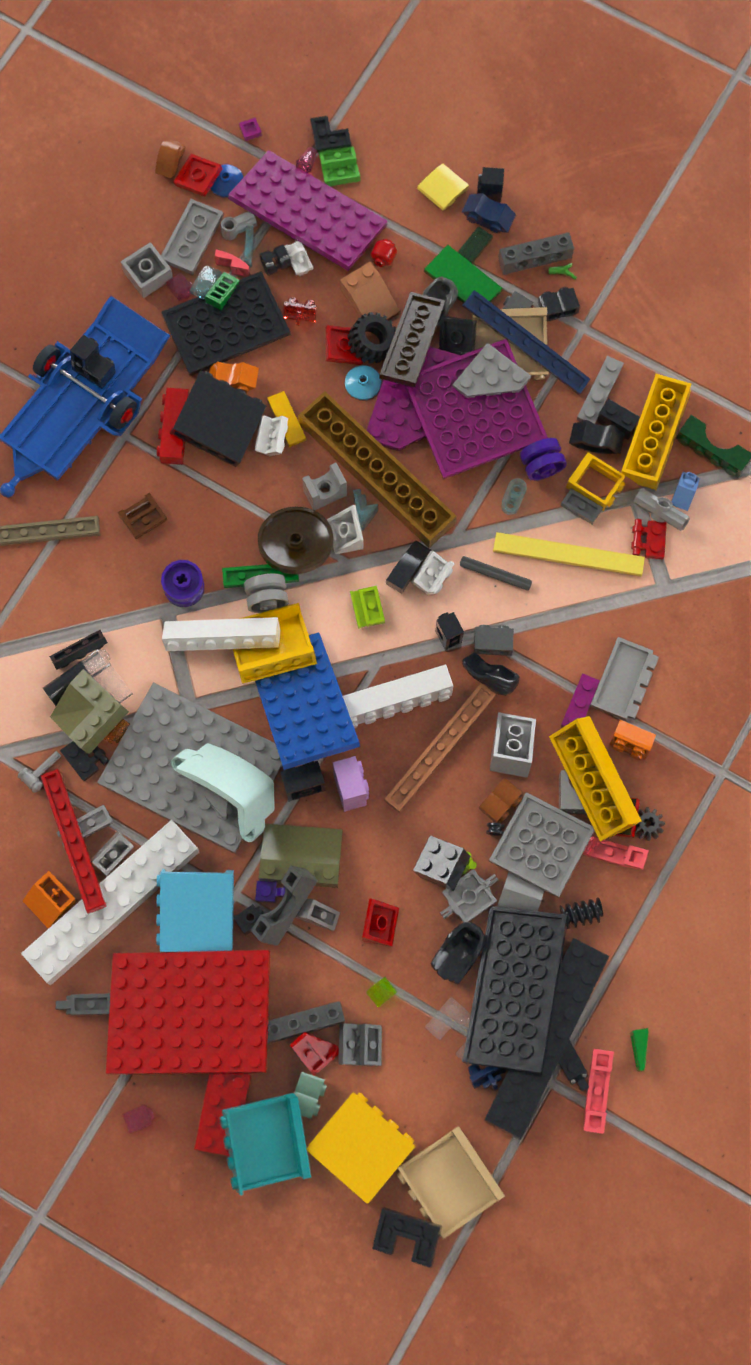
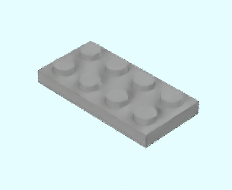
[161,199,224,275]

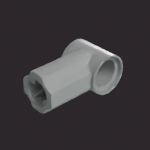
[221,211,257,240]

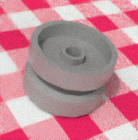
[244,574,289,613]

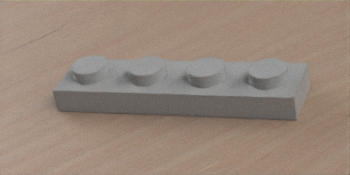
[577,356,624,424]

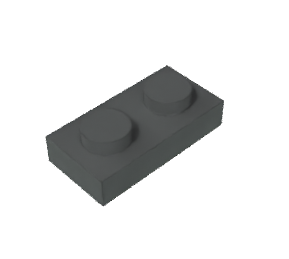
[561,488,603,524]

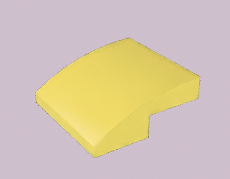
[417,164,469,210]

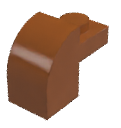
[155,141,185,178]

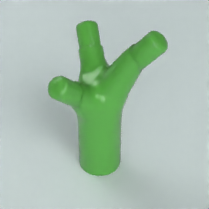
[549,263,577,280]

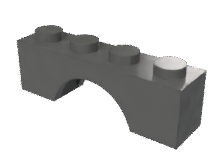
[251,865,318,946]

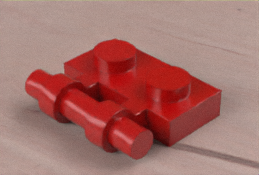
[631,519,667,560]

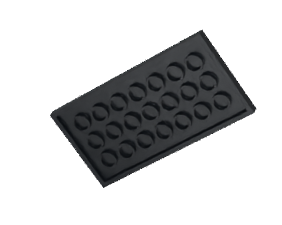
[462,906,569,1074]

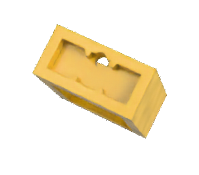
[566,452,626,511]

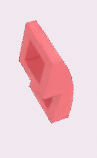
[215,250,250,277]

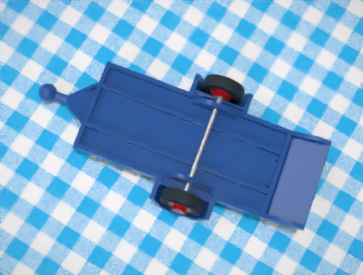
[0,296,170,498]

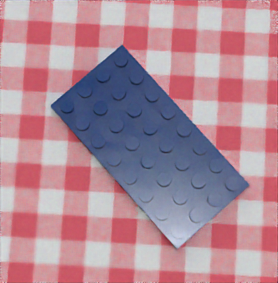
[255,632,360,770]

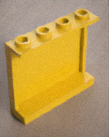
[233,603,317,684]
[307,1092,415,1204]

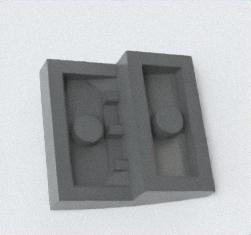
[339,1023,382,1066]

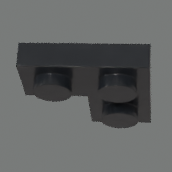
[310,116,351,153]

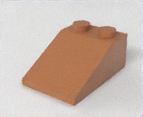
[340,262,400,320]

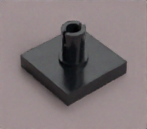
[439,316,477,355]

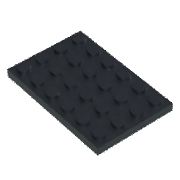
[161,271,291,376]

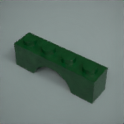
[676,415,751,478]

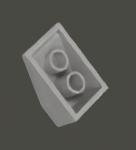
[489,712,536,778]

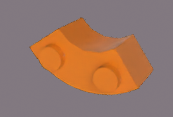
[209,362,259,393]

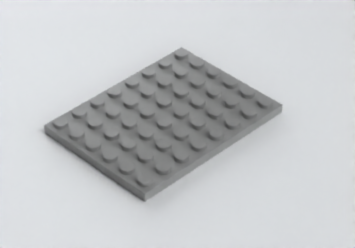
[97,682,282,853]

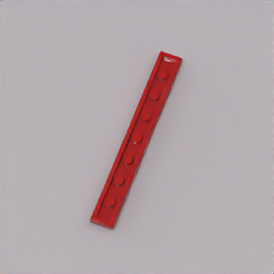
[41,768,107,914]

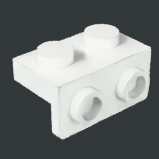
[255,416,288,456]
[411,551,454,595]

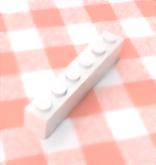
[162,617,281,651]

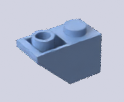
[671,472,700,511]

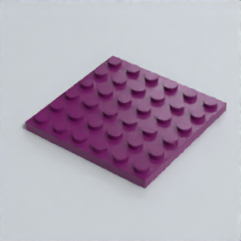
[405,339,548,479]

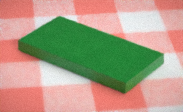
[424,245,502,303]

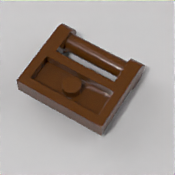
[118,493,167,539]

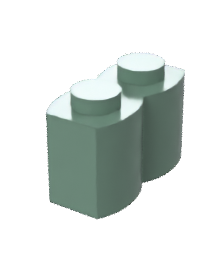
[294,1072,327,1119]

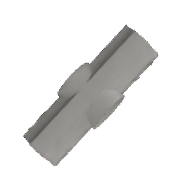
[634,488,690,531]

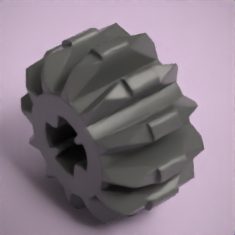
[635,807,665,841]

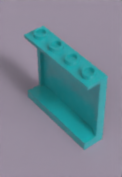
[220,1093,311,1195]

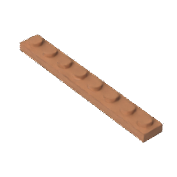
[384,683,496,813]

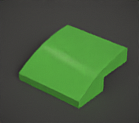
[319,146,360,186]

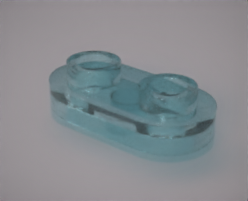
[501,478,527,515]

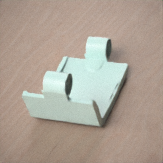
[171,743,275,842]

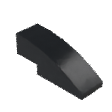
[386,541,432,594]

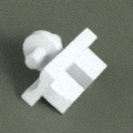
[285,241,313,276]

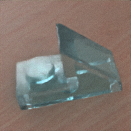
[353,489,379,531]

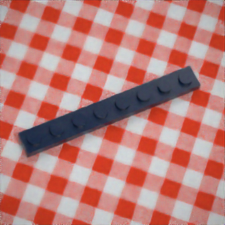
[462,290,590,394]

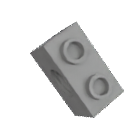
[91,831,134,876]

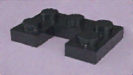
[372,1207,442,1268]

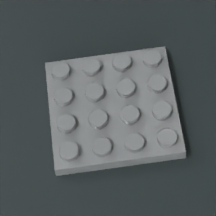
[489,792,595,898]

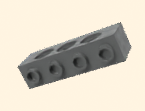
[498,232,574,275]
[267,1001,345,1044]

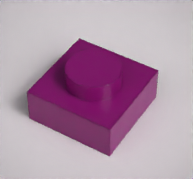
[239,118,262,141]

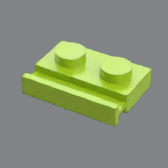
[350,586,385,629]

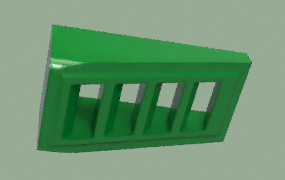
[205,272,240,310]
[630,1028,649,1072]

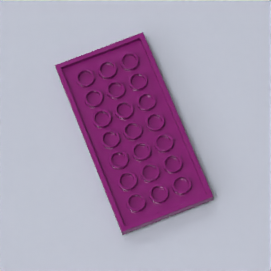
[228,150,387,271]

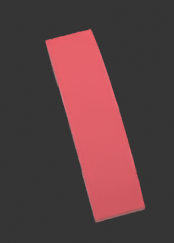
[583,836,649,870]
[583,1049,614,1134]

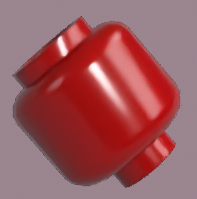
[371,239,397,267]

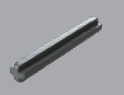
[460,556,532,590]

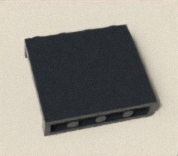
[170,371,267,467]

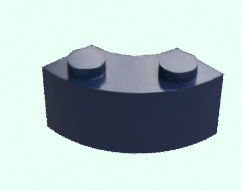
[462,193,516,234]

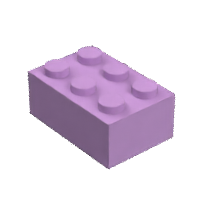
[333,756,369,812]

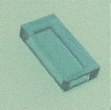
[244,226,254,267]

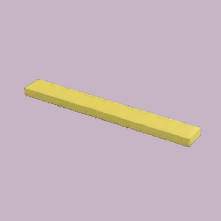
[493,532,645,576]

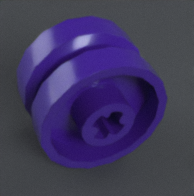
[520,438,567,481]
[161,560,205,607]

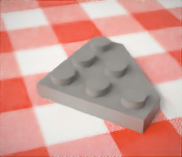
[453,343,531,398]

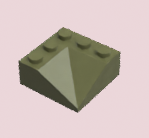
[50,669,129,754]

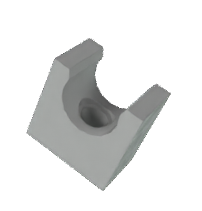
[302,463,347,510]
[559,770,586,814]

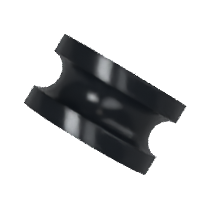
[486,823,504,836]

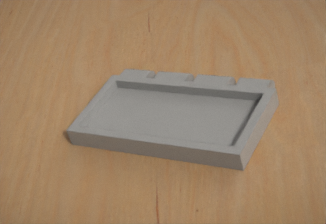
[590,637,659,721]

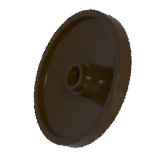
[258,506,333,574]

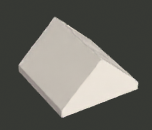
[327,505,363,554]

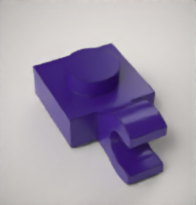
[255,881,285,903]

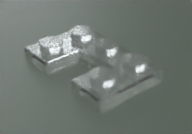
[425,997,472,1066]

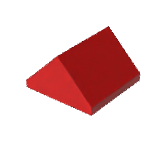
[362,898,399,947]

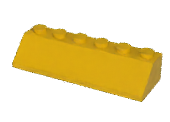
[621,374,692,490]
[549,716,641,841]

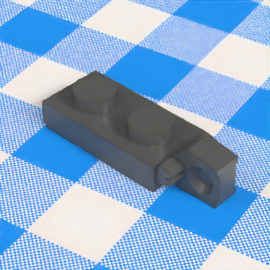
[56,993,110,1015]

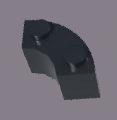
[569,420,625,454]

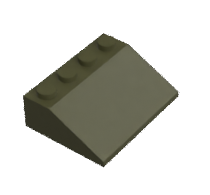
[259,824,343,888]

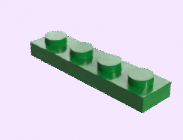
[222,564,299,588]

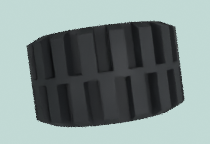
[348,312,396,364]

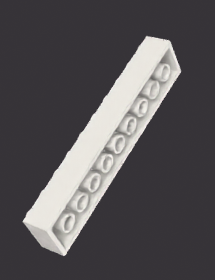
[21,820,199,986]

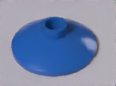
[210,164,244,197]

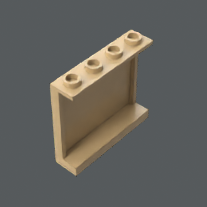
[473,307,549,380]
[396,1126,505,1239]

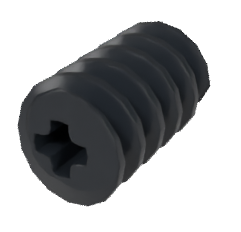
[560,897,603,929]

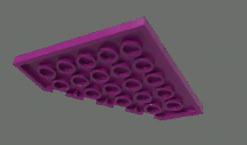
[367,347,461,451]

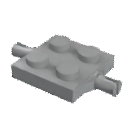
[440,869,499,923]

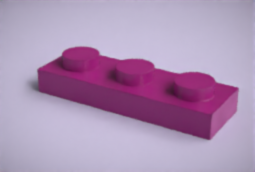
[561,673,600,727]

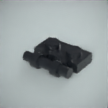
[60,741,109,782]

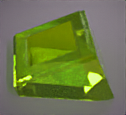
[366,977,397,1007]

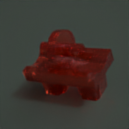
[283,298,317,326]

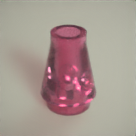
[296,147,317,173]

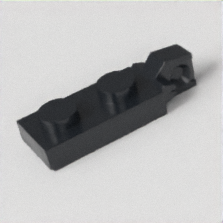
[559,1039,589,1091]

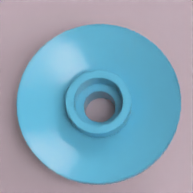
[345,365,381,400]

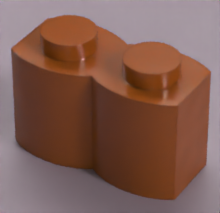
[479,778,522,823]

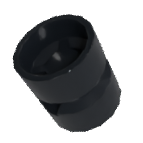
[259,244,292,276]

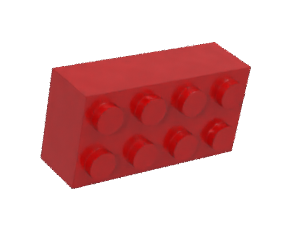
[194,1073,252,1157]

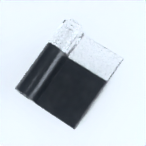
[43,648,133,706]

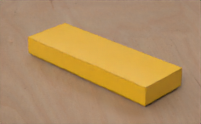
[267,391,306,447]

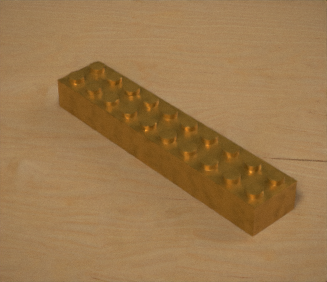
[298,391,457,548]

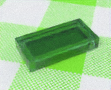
[458,226,493,264]

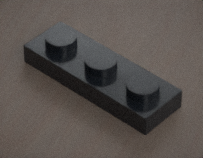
[49,630,108,670]

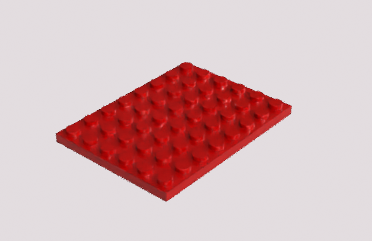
[106,950,270,1075]

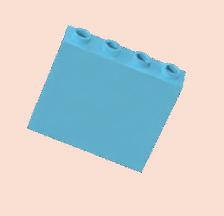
[156,869,234,952]

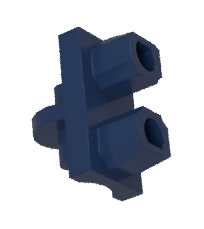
[468,1065,506,1090]

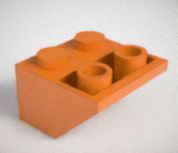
[609,720,656,760]
[23,871,78,929]

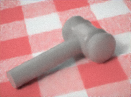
[18,751,61,793]

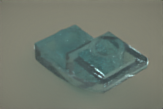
[190,265,223,299]

